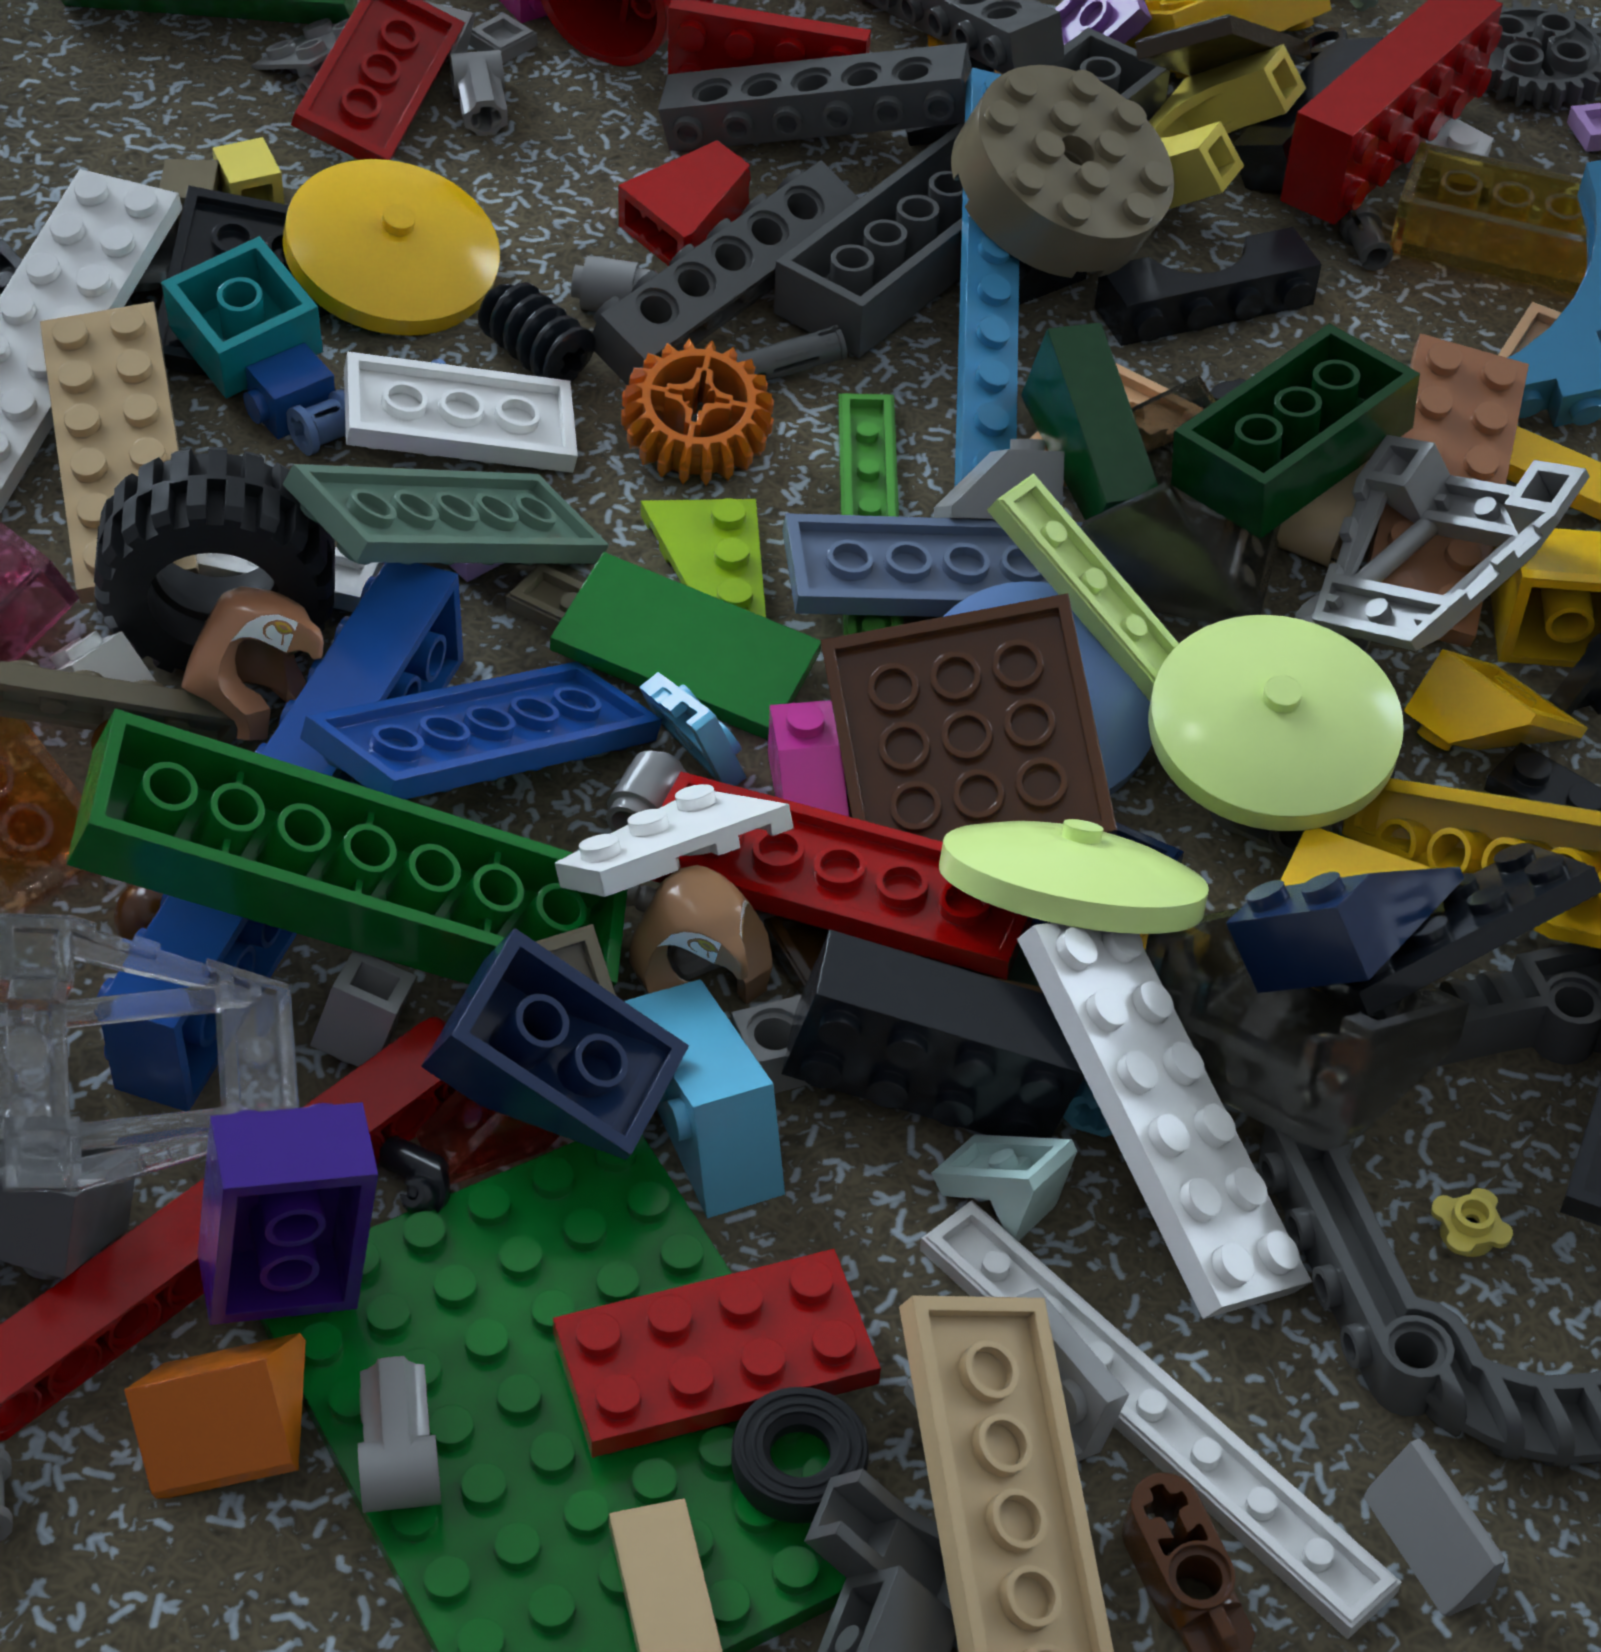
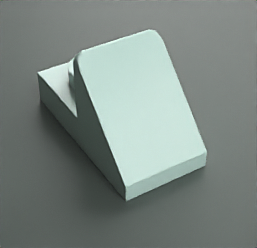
[931,1134,1077,1241]

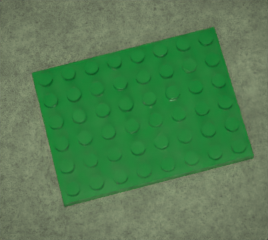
[260,1135,846,1652]

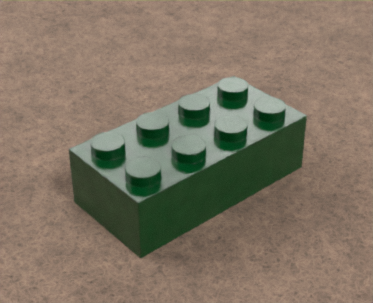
[1171,323,1420,539]

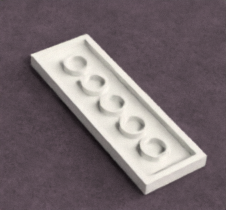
[1017,923,1312,1319]

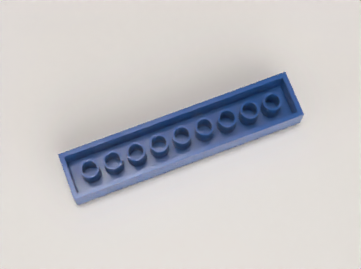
[95,563,464,1112]

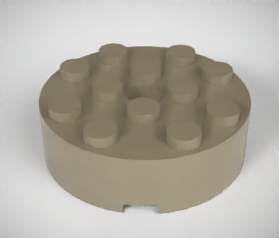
[951,65,1174,278]

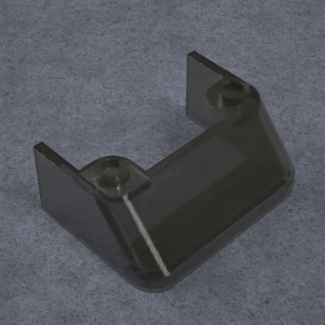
[1081,375,1281,624]

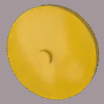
[283,159,500,336]

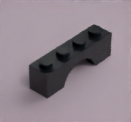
[1095,227,1322,346]

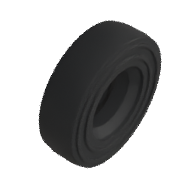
[731,1387,869,1524]

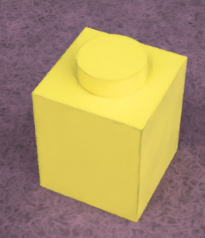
[212,137,284,204]

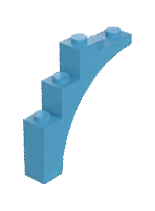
[1508,160,1601,427]

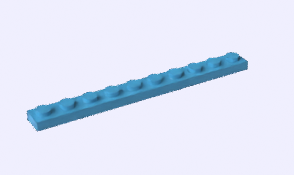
[954,67,1019,487]

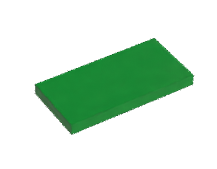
[550,552,821,740]

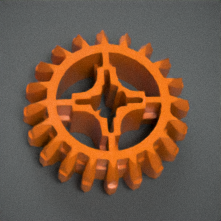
[621,338,774,486]

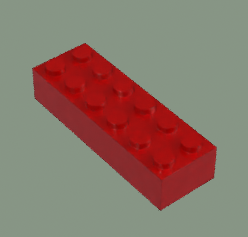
[1280,0,1503,225]

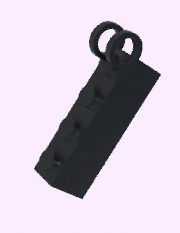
[1233,27,1384,190]

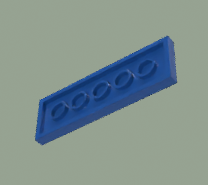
[300,661,663,800]

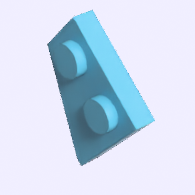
[639,672,747,786]

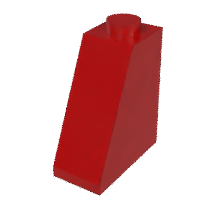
[618,140,751,266]

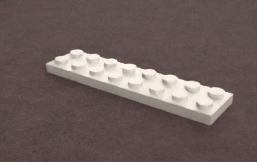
[0,169,183,514]

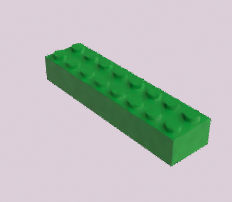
[66,708,628,987]

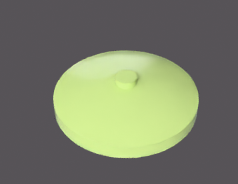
[1148,615,1404,831]
[939,819,1209,934]

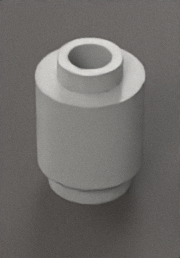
[571,255,651,312]
[606,751,687,832]

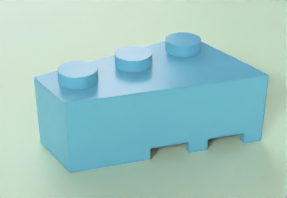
[624,979,785,1218]

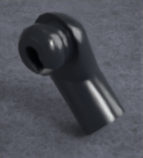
[379,1135,450,1213]

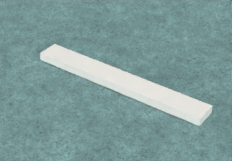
[920,1200,1402,1640]

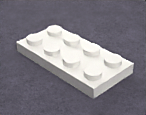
[344,351,578,473]

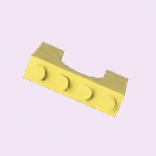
[1149,44,1306,209]

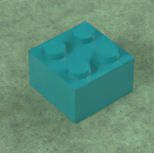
[161,236,323,399]

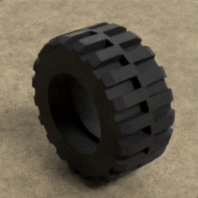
[94,447,335,673]

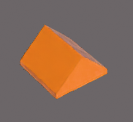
[124,1333,306,1499]

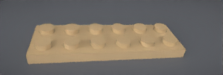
[40,302,199,604]
[899,1295,1114,1652]

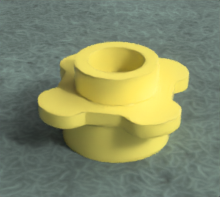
[1431,1188,1513,1257]

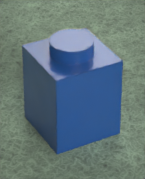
[243,342,335,439]

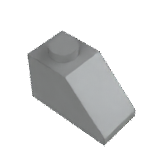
[934,439,1065,520]

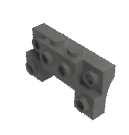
[804,1469,956,1652]

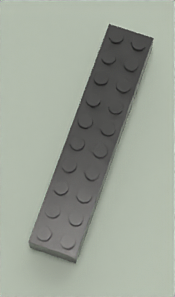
[774,28,1170,358]

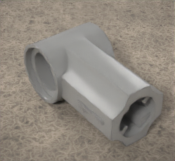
[449,50,508,136]
[358,1356,441,1513]

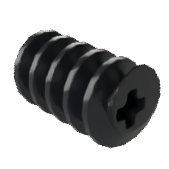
[478,282,595,383]

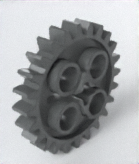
[1486,0,1601,110]

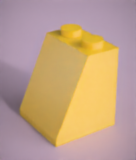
[1491,528,1601,667]

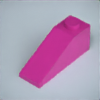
[768,700,849,816]

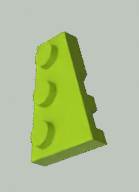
[641,498,766,618]

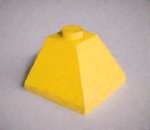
[1404,649,1588,751]

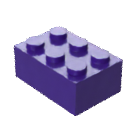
[198,1102,378,1325]

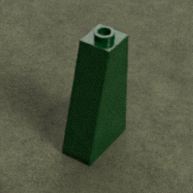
[1021,322,1162,535]

